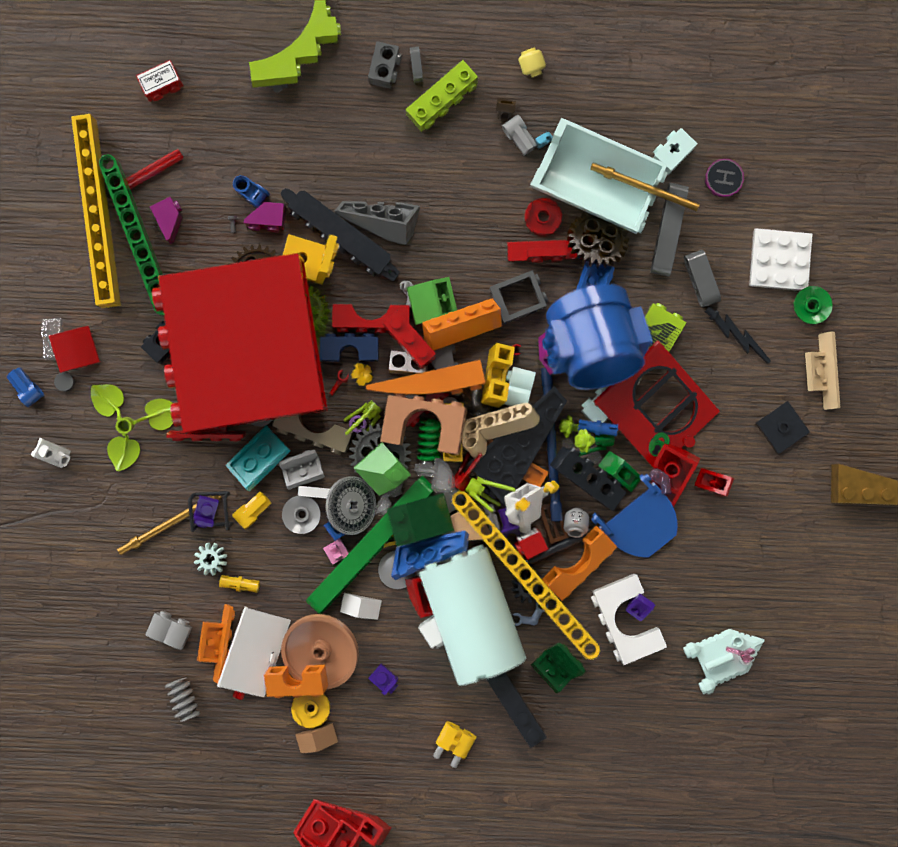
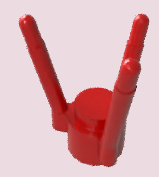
[452,452,482,492]

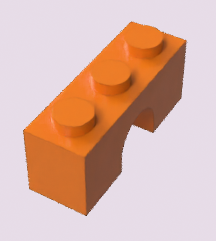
[264,665,328,698]

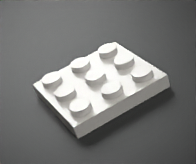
[749,228,812,291]

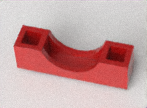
[332,304,410,333]

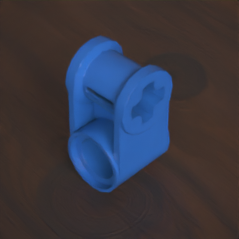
[233,175,270,208]

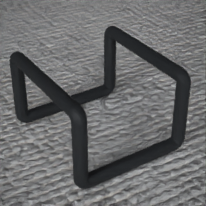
[188,491,233,532]

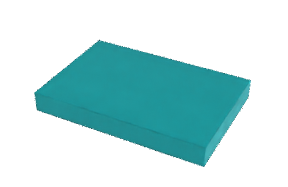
[225,425,290,492]

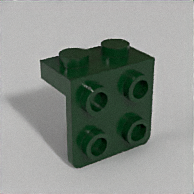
[530,643,586,694]

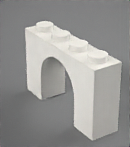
[591,573,667,665]

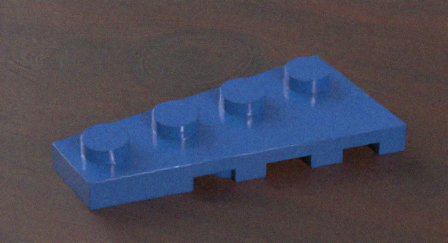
[391,530,469,580]

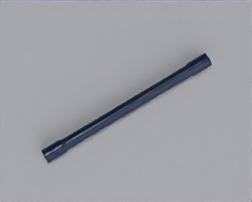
[541,368,563,521]

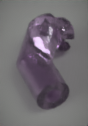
[649,469,672,495]

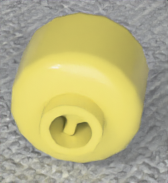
[519,47,546,78]

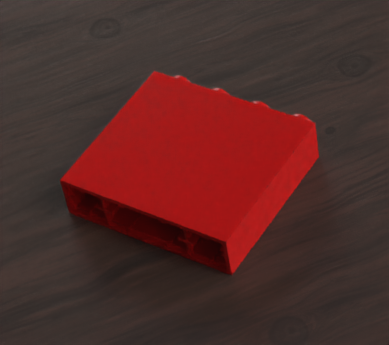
[152,253,328,433]

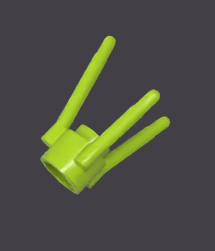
[343,400,382,435]
[465,477,516,512]

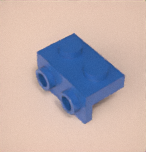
[576,262,615,290]

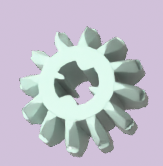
[194,543,227,575]

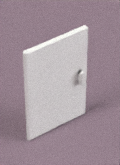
[217,607,291,697]

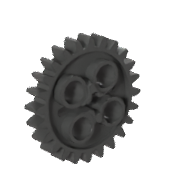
[349,423,411,483]

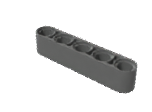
[650,183,689,277]

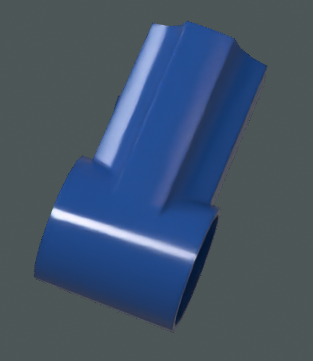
[7,367,44,408]

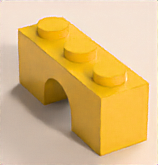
[481,343,515,408]

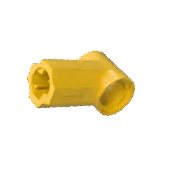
[232,491,272,530]

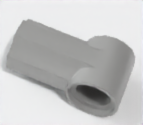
[502,115,537,156]

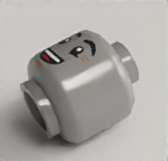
[564,508,589,538]

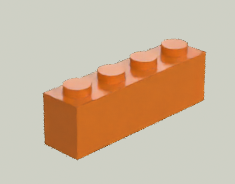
[422,298,502,351]

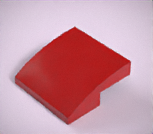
[49,326,100,373]

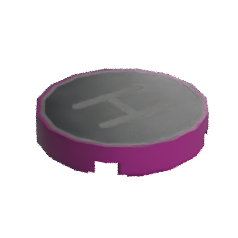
[705,159,744,197]

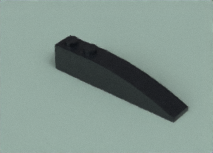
[485,672,547,748]

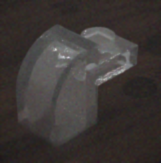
[414,458,455,494]

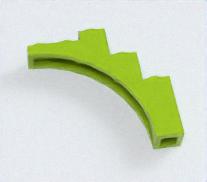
[249,0,341,88]

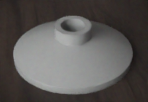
[282,496,321,534]
[378,551,416,589]

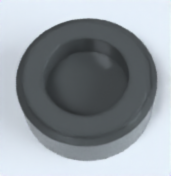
[54,372,75,392]

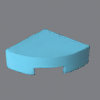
[535,132,553,149]

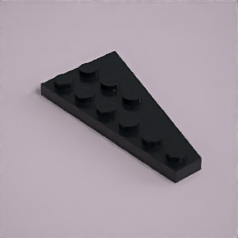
[467,387,567,507]

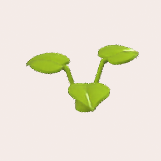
[91,384,173,471]

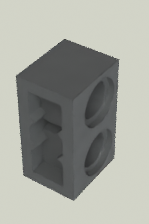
[368,41,402,89]

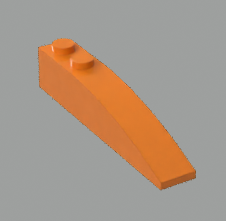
[366,360,485,395]

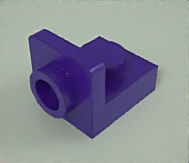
[193,495,219,528]
[625,593,655,621]
[368,663,398,695]

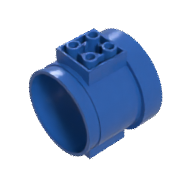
[542,284,652,390]

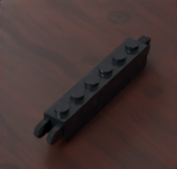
[280,188,400,282]

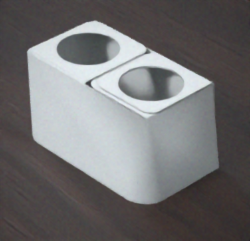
[389,350,429,375]

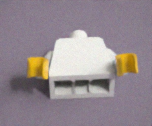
[505,480,560,533]

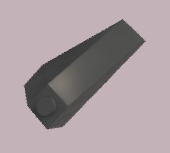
[335,201,420,244]

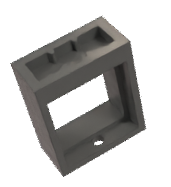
[489,270,548,325]

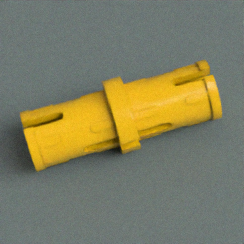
[219,575,260,593]

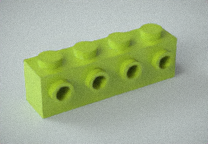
[406,60,478,131]

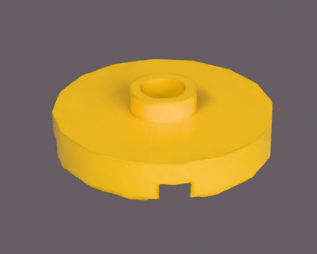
[291,694,330,728]

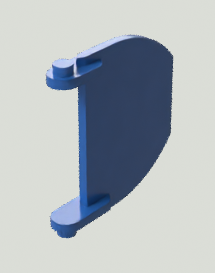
[591,474,677,557]

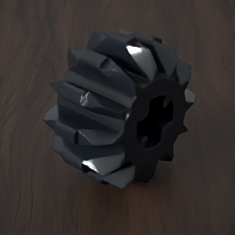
[511,570,543,603]

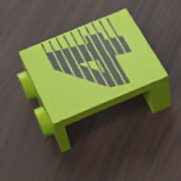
[645,303,686,352]

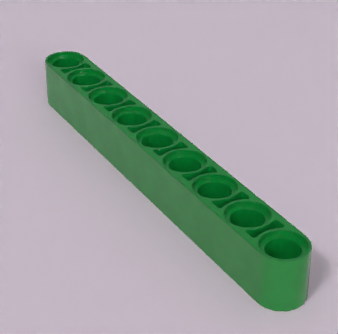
[99,154,164,316]
[306,476,437,614]

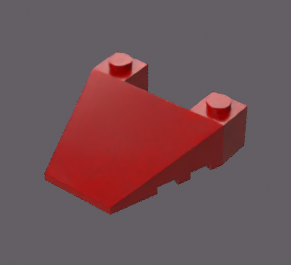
[293,799,392,847]

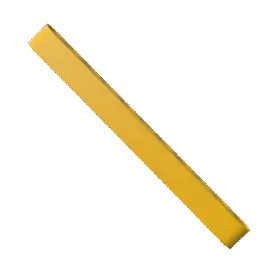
[452,491,600,659]

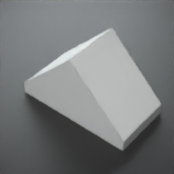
[340,593,382,620]

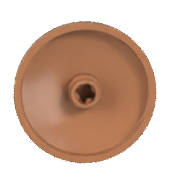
[281,614,359,689]

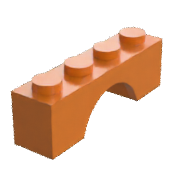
[541,526,617,601]

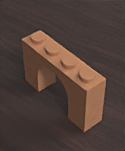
[380,394,467,455]

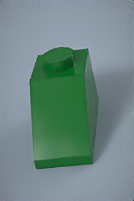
[598,451,641,492]

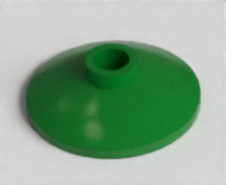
[794,286,833,324]

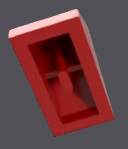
[694,468,734,497]

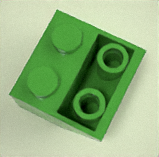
[407,277,457,325]

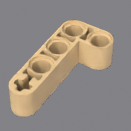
[462,403,540,458]

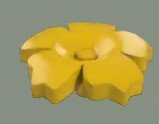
[351,363,373,386]

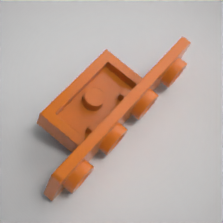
[197,604,235,684]

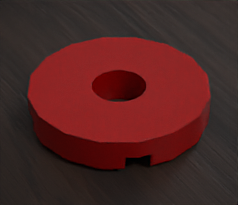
[524,198,562,236]

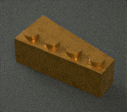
[831,464,898,505]

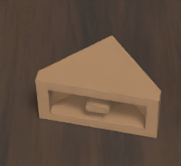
[296,723,338,753]

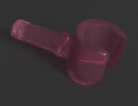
[726,646,755,662]

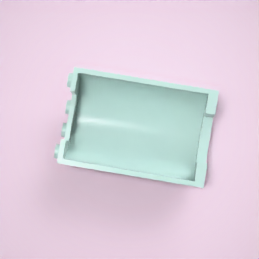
[530,118,668,234]
[419,544,526,685]

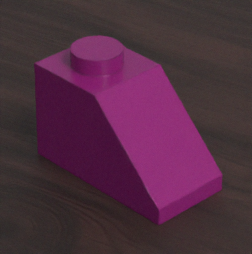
[150,197,183,244]

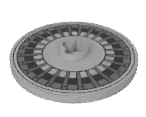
[326,476,376,535]

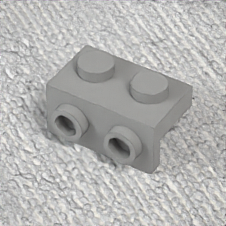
[279,450,325,490]

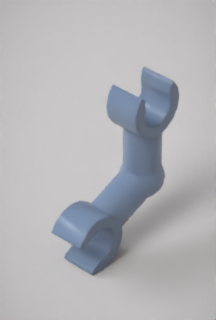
[513,602,548,626]

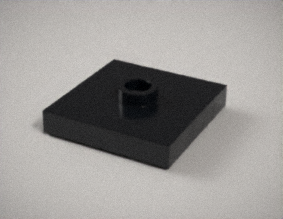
[756,401,810,454]

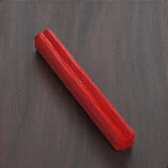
[114,149,183,189]

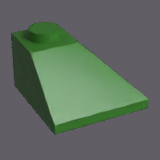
[353,442,411,496]

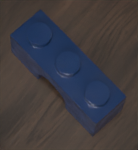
[320,334,379,362]

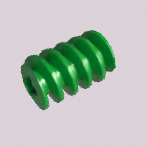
[417,418,441,461]

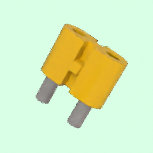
[433,721,476,768]

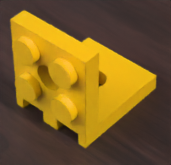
[283,234,339,284]

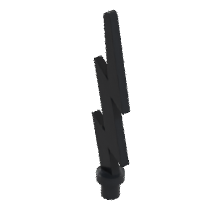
[704,306,771,364]

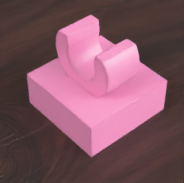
[323,538,349,565]

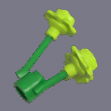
[559,415,615,457]

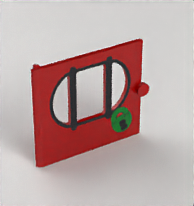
[593,340,720,469]

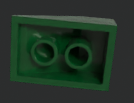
[387,493,454,547]

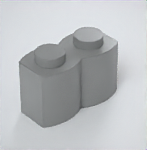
[145,611,192,650]

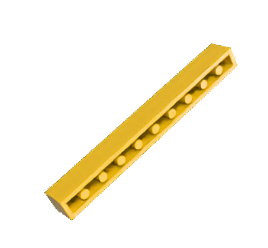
[71,114,121,308]

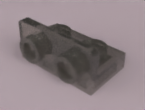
[457,385,504,417]

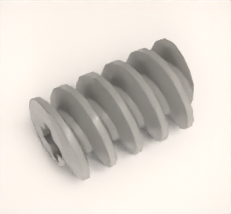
[165,677,200,722]

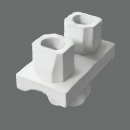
[31,438,71,468]

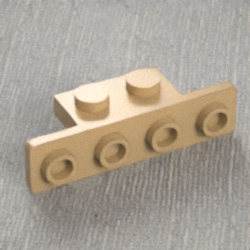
[805,332,840,410]

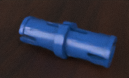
[578,419,618,437]

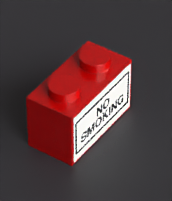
[136,60,184,102]
[514,527,548,559]

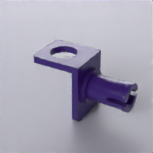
[498,508,521,548]

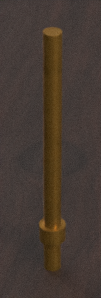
[590,163,700,212]
[117,491,222,555]

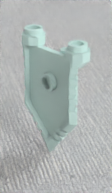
[683,629,764,694]

